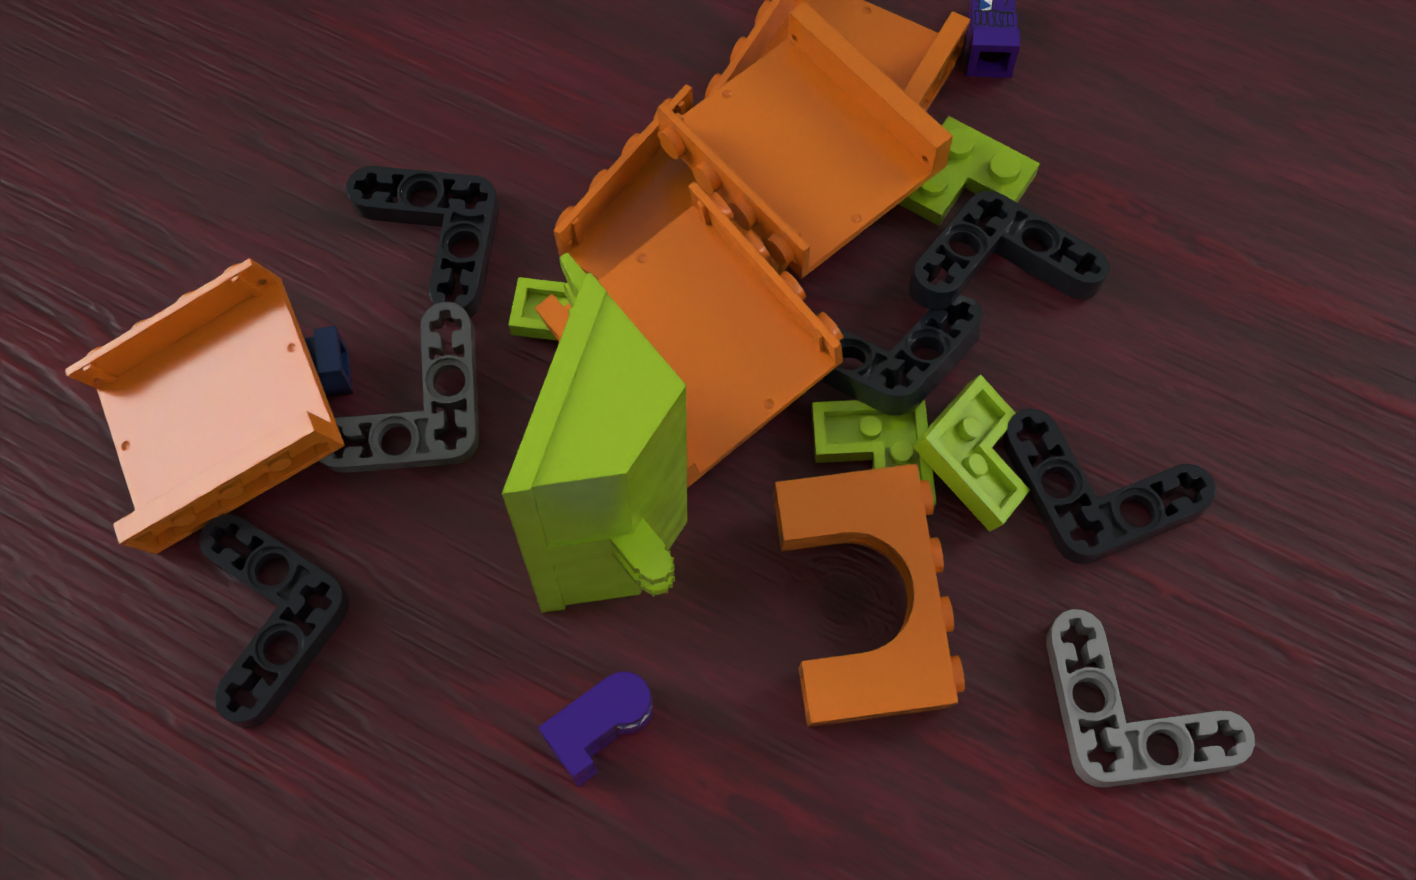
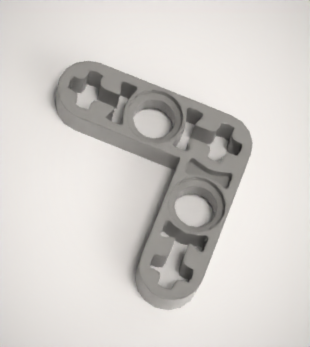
[1046,609,1255,787]

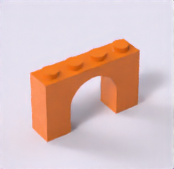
[773,463,965,727]

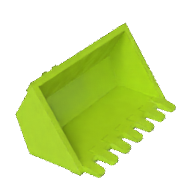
[502,252,687,613]

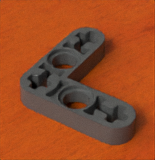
[319,302,480,473]

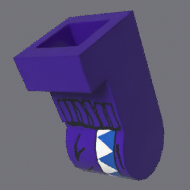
[966,0,1020,78]
[538,671,653,787]

